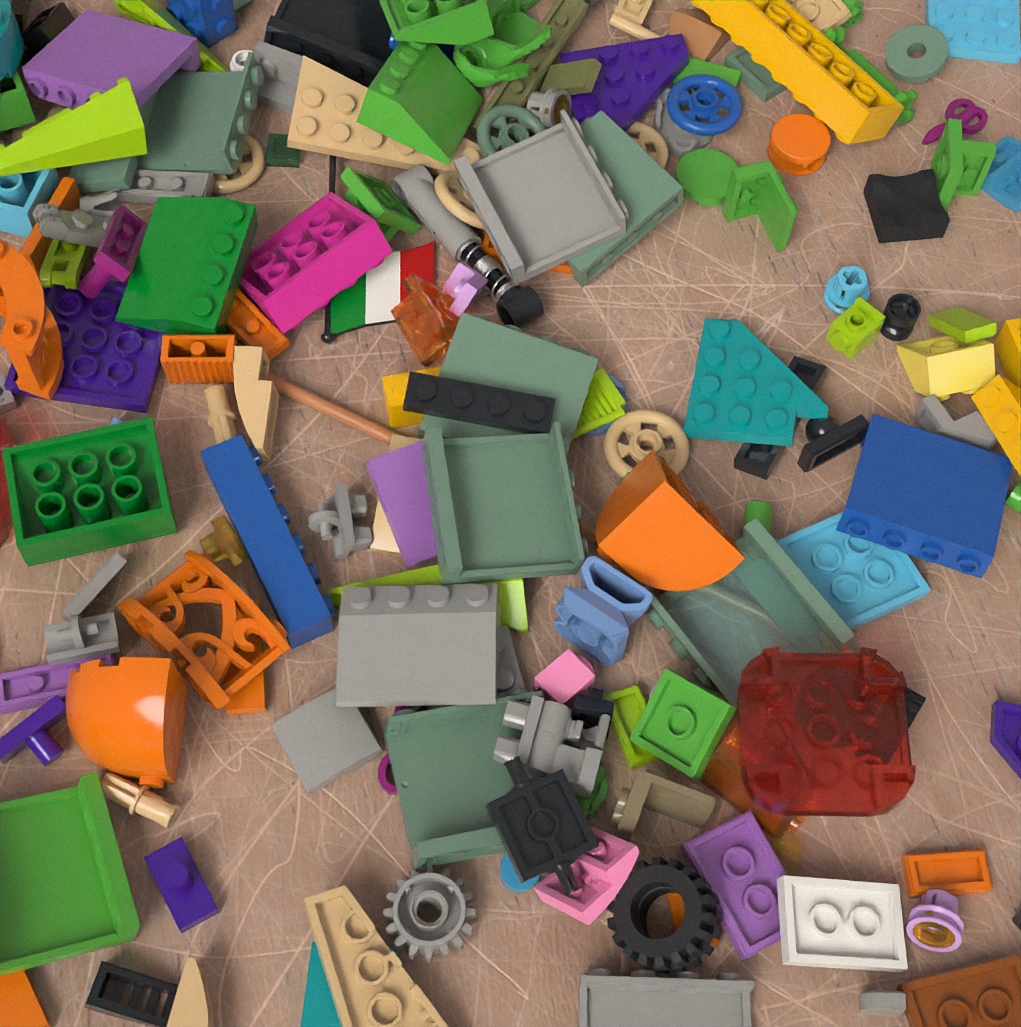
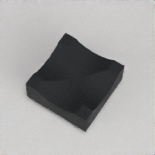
[863,169,950,243]

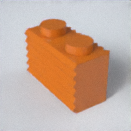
[160,334,238,385]

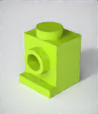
[825,296,886,360]

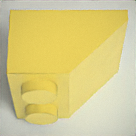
[897,335,995,401]

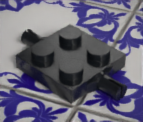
[485,756,599,896]

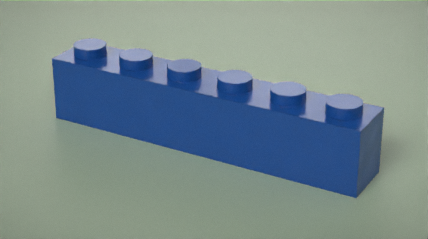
[200,434,336,649]

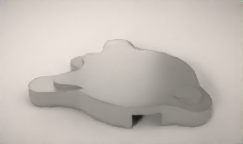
[653,87,724,158]

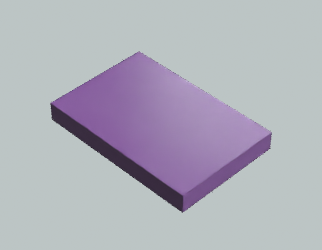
[365,440,437,567]
[679,810,788,961]

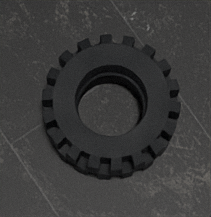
[607,857,723,974]

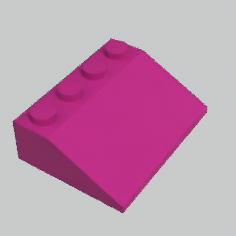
[238,192,393,334]

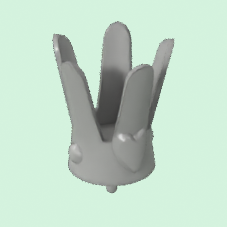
[73,188,126,217]

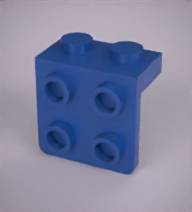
[166,0,238,48]

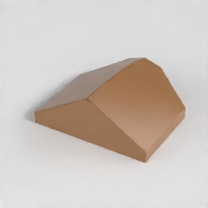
[669,8,731,62]

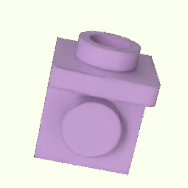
[443,262,489,317]

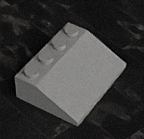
[335,583,501,707]

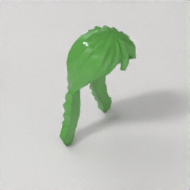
[453,24,552,88]

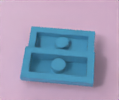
[980,135,1021,213]

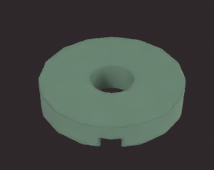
[885,24,948,84]

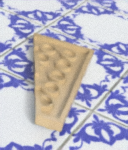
[287,55,485,176]
[303,885,448,1027]

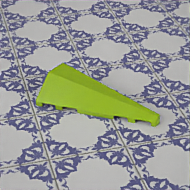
[113,0,230,72]
[0,77,148,177]

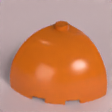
[595,450,745,591]
[65,657,190,789]

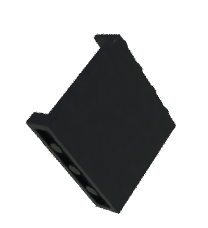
[264,0,393,88]

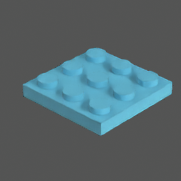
[925,0,1021,64]
[776,512,931,631]

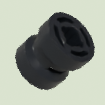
[880,293,921,341]

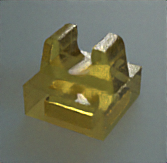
[199,515,248,566]

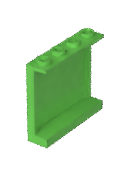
[0,772,141,976]

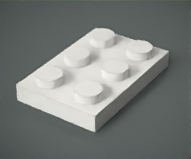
[777,875,908,972]

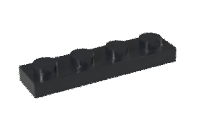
[734,356,827,480]
[403,371,555,434]

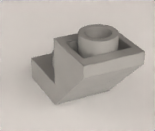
[913,394,997,451]

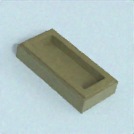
[540,58,602,95]

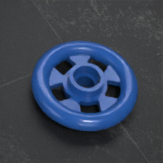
[666,74,743,136]

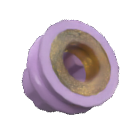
[906,889,964,952]

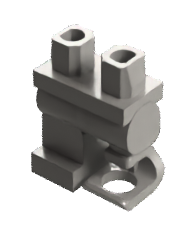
[493,695,611,799]

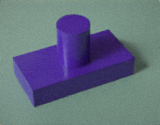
[0,695,66,767]
[144,837,220,933]

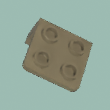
[611,769,717,842]

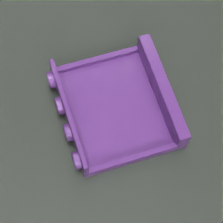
[22,9,201,121]

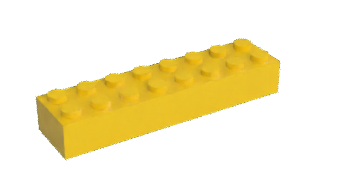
[690,0,905,145]

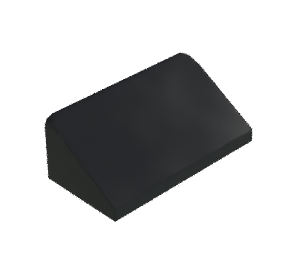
[22,2,75,48]

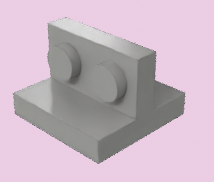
[253,41,303,115]

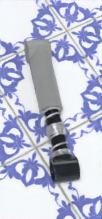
[390,164,544,328]

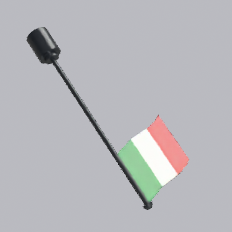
[321,155,434,343]

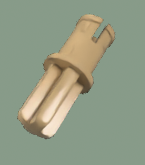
[204,385,237,444]
[100,773,180,829]

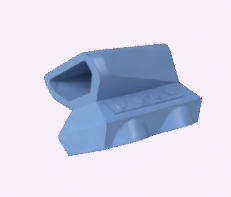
[553,556,653,666]

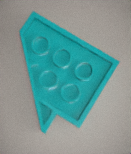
[684,318,828,446]

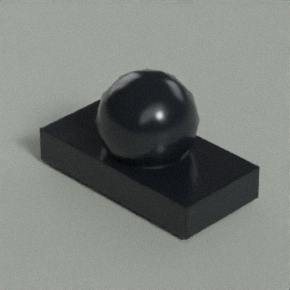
[797,414,869,473]

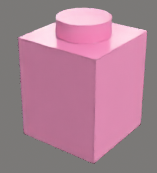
[533,649,596,710]

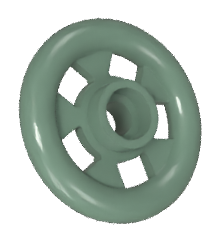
[477,104,546,158]

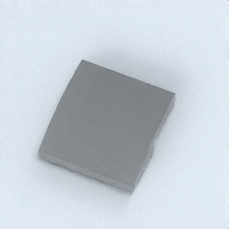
[271,688,384,794]

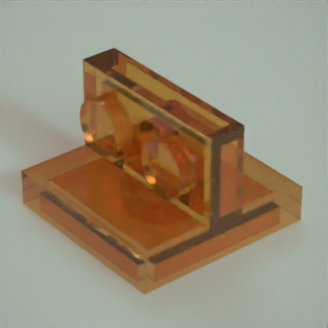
[391,273,460,367]

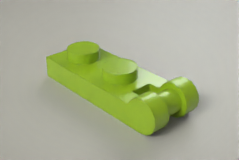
[39,239,92,290]

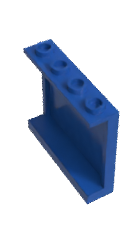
[836,414,1013,579]

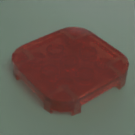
[736,646,916,817]

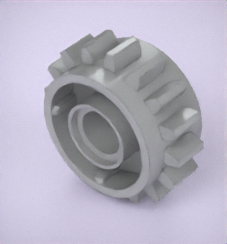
[383,866,475,963]

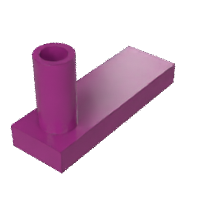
[78,204,148,299]

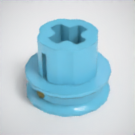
[824,266,870,315]

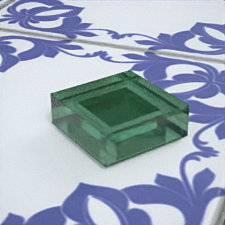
[265,133,301,168]

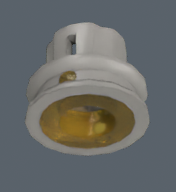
[526,87,572,129]

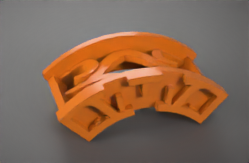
[0,239,64,401]
[116,550,291,710]

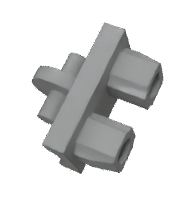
[308,483,372,560]
[43,612,121,666]

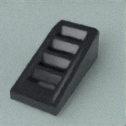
[84,961,178,1027]

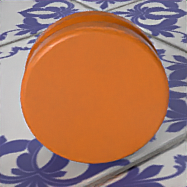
[767,114,831,176]

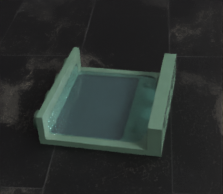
[645,518,855,727]

